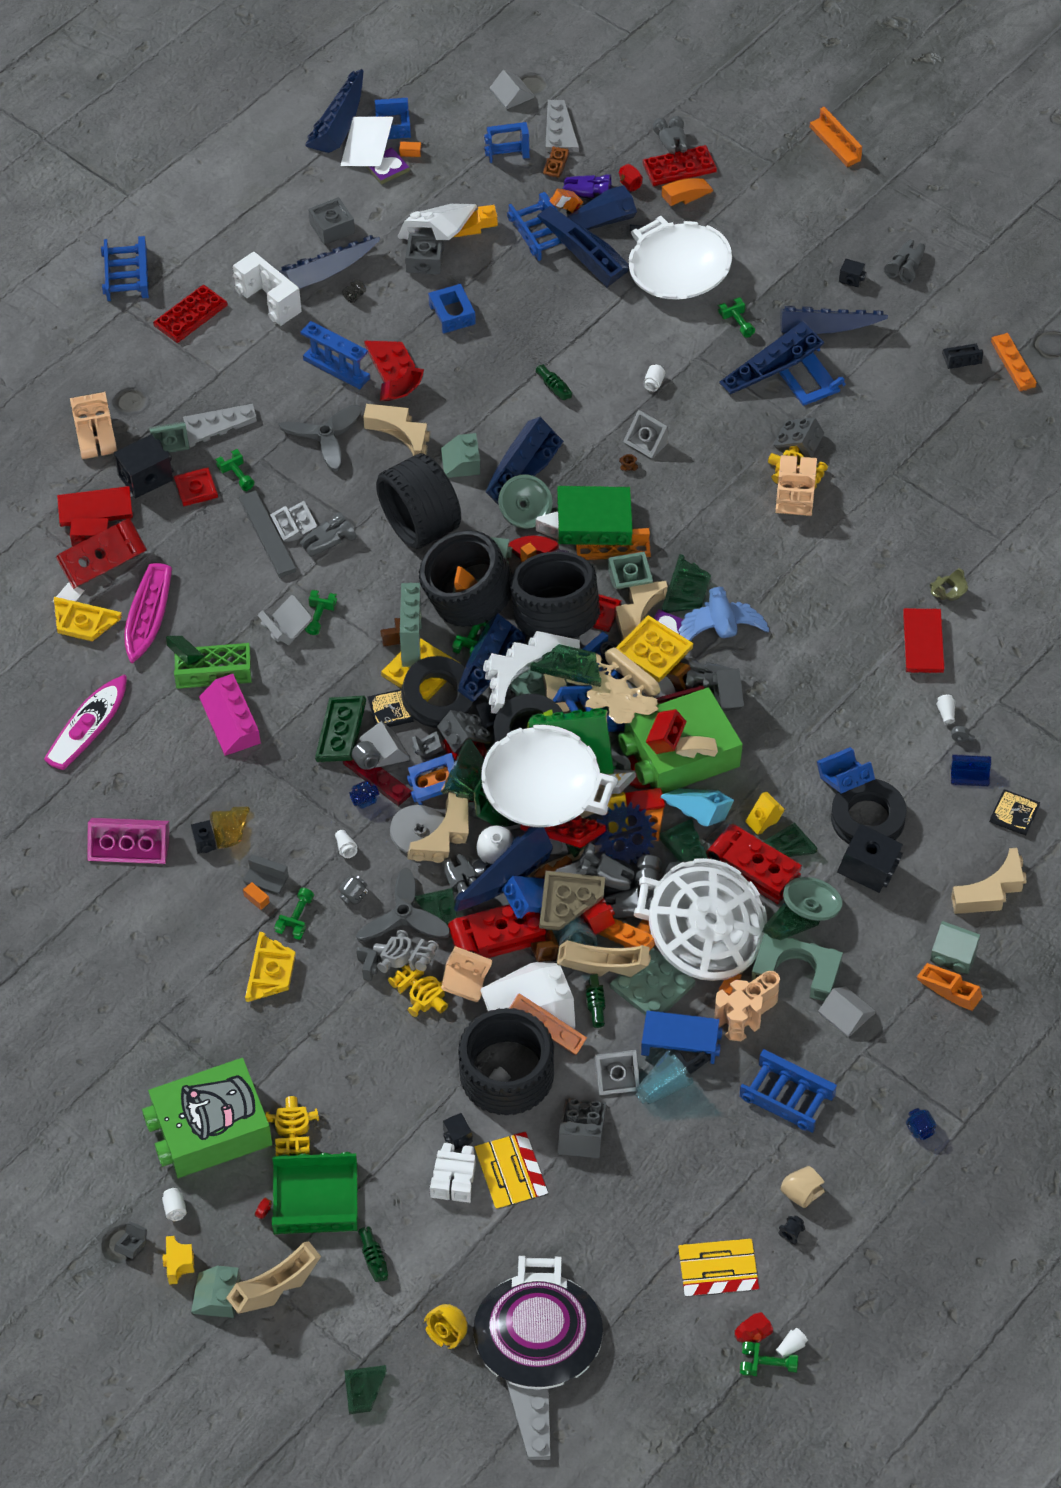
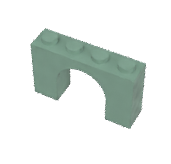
[400,583,422,667]
[751,932,843,1001]

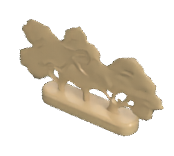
[566,647,660,724]

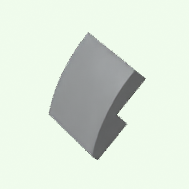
[270,501,318,542]

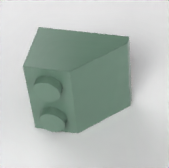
[149,422,189,453]
[441,433,480,478]
[608,552,653,589]
[930,921,980,974]
[191,1266,241,1318]

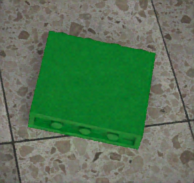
[557,486,632,545]
[528,708,616,774]
[272,1152,358,1234]

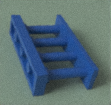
[507,192,562,261]
[101,236,149,301]
[300,321,370,389]
[553,686,625,732]
[739,1049,837,1133]

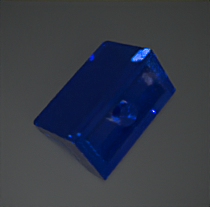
[951,755,991,787]

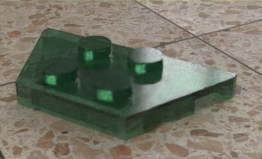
[662,554,711,613]
[530,644,602,687]
[440,739,484,801]

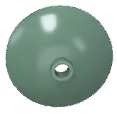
[498,475,552,529]
[783,877,842,921]

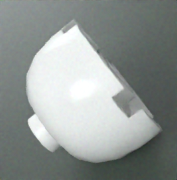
[477,825,515,864]

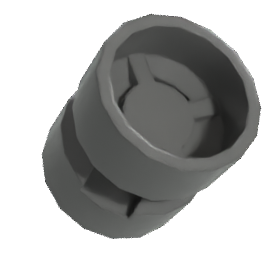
[635,855,662,889]

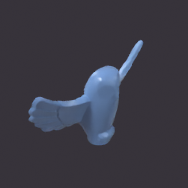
[679,587,770,641]

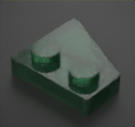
[415,888,458,928]

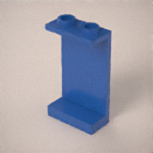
[641,1011,723,1064]

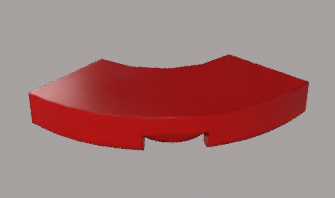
[509,536,559,558]

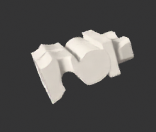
[430,1143,476,1203]

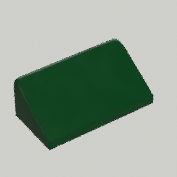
[166,636,204,666]

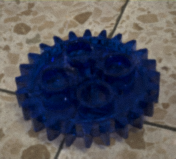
[595,802,657,864]

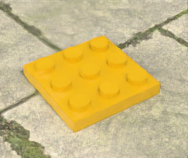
[616,615,693,682]
[381,638,461,702]

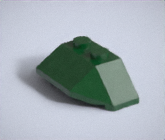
[474,777,519,827]

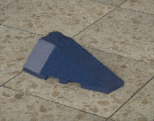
[568,185,637,230]

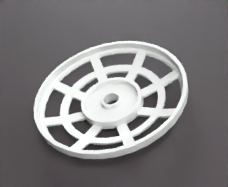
[649,866,765,981]

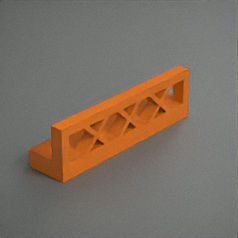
[809,107,862,167]
[576,528,651,560]

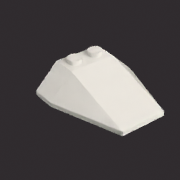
[398,204,477,240]
[480,961,575,1029]

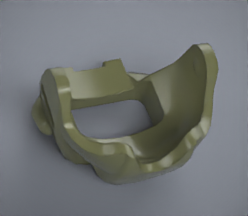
[929,568,968,601]

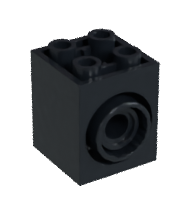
[114,434,174,499]
[837,823,903,893]

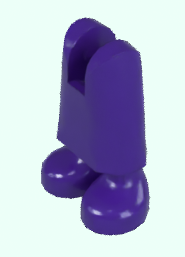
[563,174,612,198]

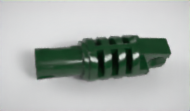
[535,364,572,400]
[585,974,606,1028]
[358,1226,388,1282]

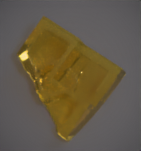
[210,807,250,849]

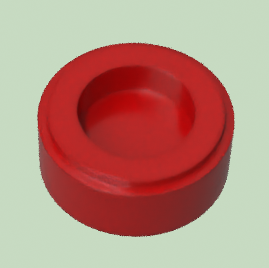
[255,1198,272,1220]

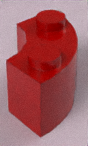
[380,366,424,401]

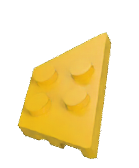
[54,597,122,642]
[245,932,296,1002]

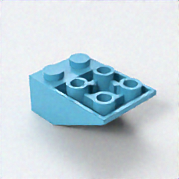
[661,789,734,826]

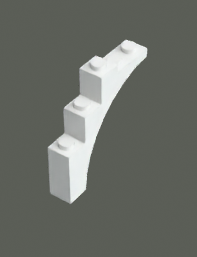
[483,631,580,714]

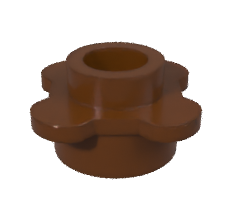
[619,454,638,471]

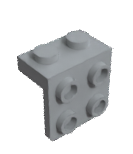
[258,595,313,645]

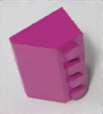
[199,674,261,756]
[87,818,169,864]

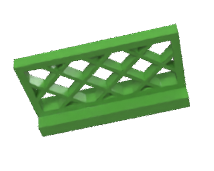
[174,643,252,689]

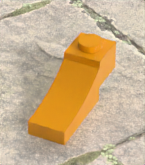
[452,205,498,238]

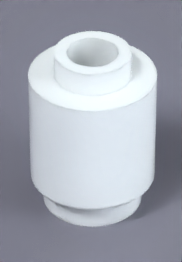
[644,364,666,391]
[162,1188,187,1221]

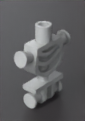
[373,930,439,973]

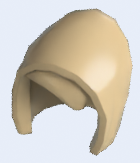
[781,1166,825,1208]

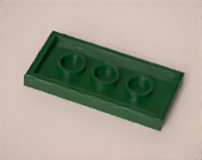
[315,696,367,762]

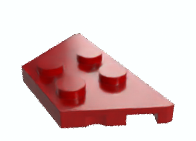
[364,340,416,382]

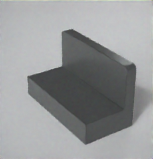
[244,854,289,895]

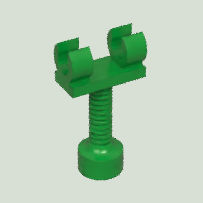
[718,297,755,338]
[215,449,255,491]
[305,590,337,635]
[452,621,487,654]
[274,888,314,940]
[740,1342,798,1376]

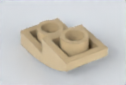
[675,736,718,758]

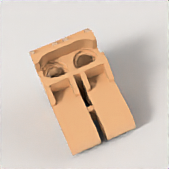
[70,392,117,460]
[775,455,817,516]
[714,971,780,1041]

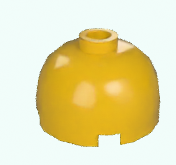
[424,1304,468,1349]

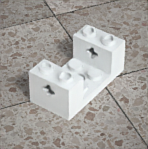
[233,252,302,326]

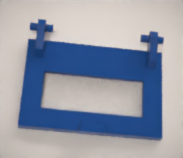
[779,348,846,406]

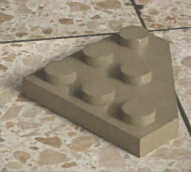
[539,871,605,930]

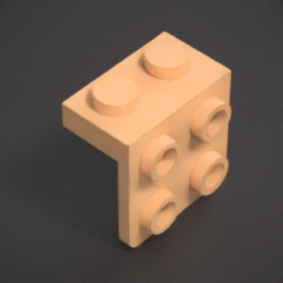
[441,946,492,1002]

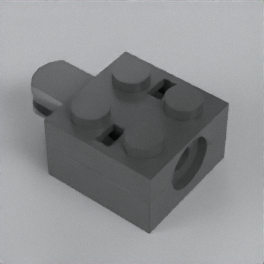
[405,227,444,274]

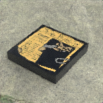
[368,689,414,727]
[989,789,1040,836]

